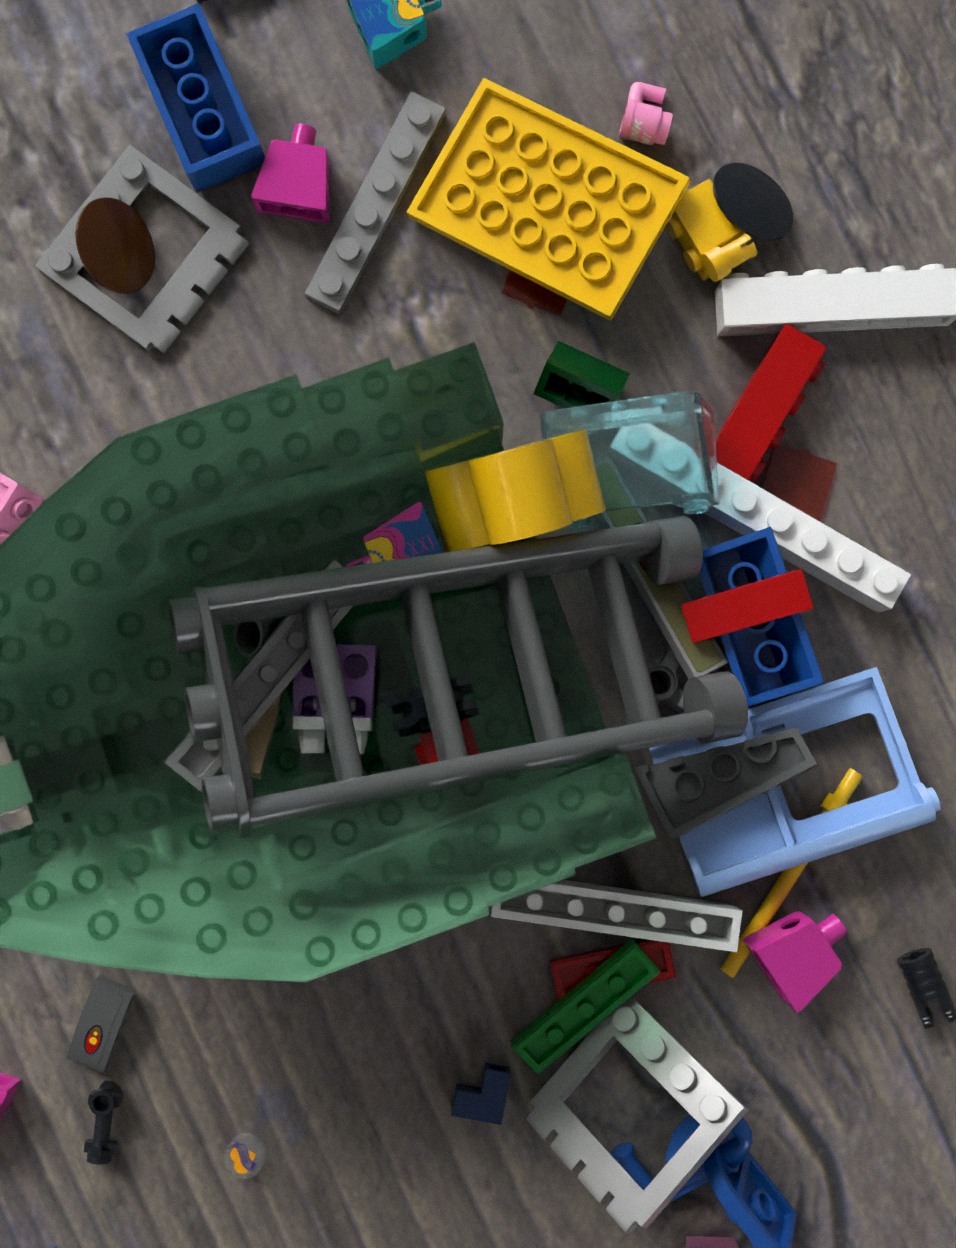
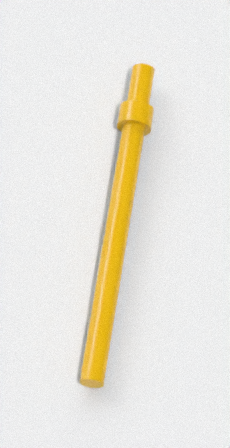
[720,768,863,978]

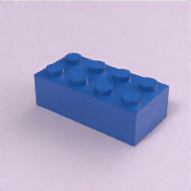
[126,3,265,193]

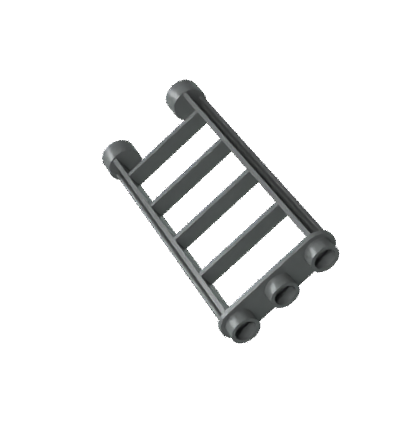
[168,516,748,838]

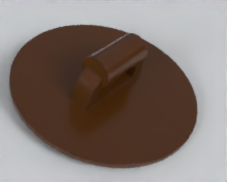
[75,197,155,294]

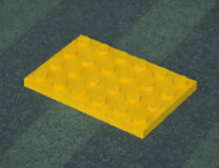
[406,78,690,321]

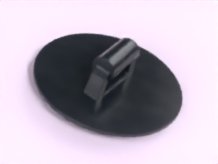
[713,163,793,241]

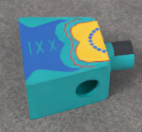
[346,0,442,69]

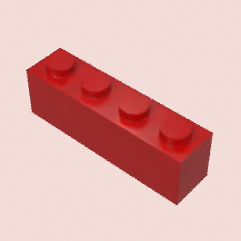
[705,323,827,483]

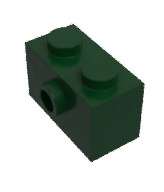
[533,341,630,427]

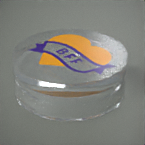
[224,1133,266,1179]

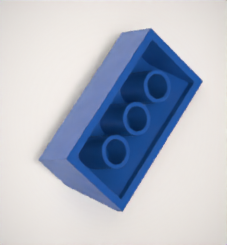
[699,527,824,706]

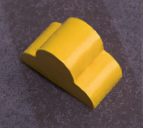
[425,429,606,552]

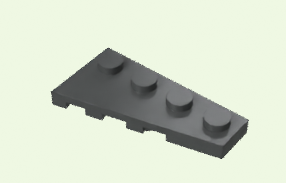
[634,728,818,841]

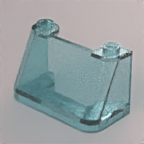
[540,392,720,527]

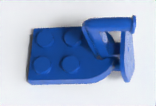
[611,1115,797,1248]

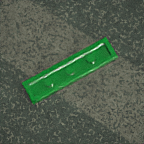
[510,938,661,1075]

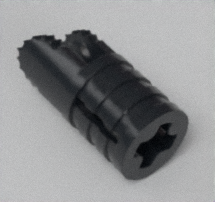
[897,948,956,1029]

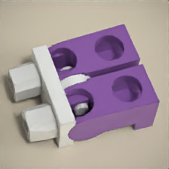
[293,644,378,754]

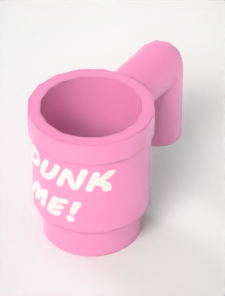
[619,82,673,146]

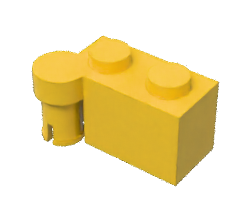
[665,179,757,282]

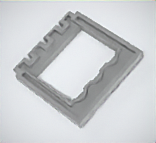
[35,144,249,354]
[527,996,748,1234]

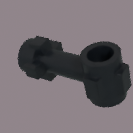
[84,1081,123,1165]

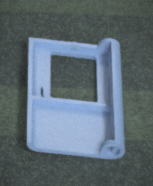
[649,667,941,897]

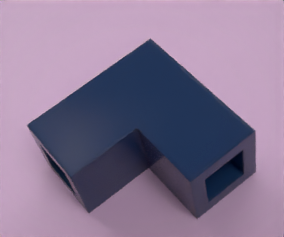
[451,1063,511,1125]

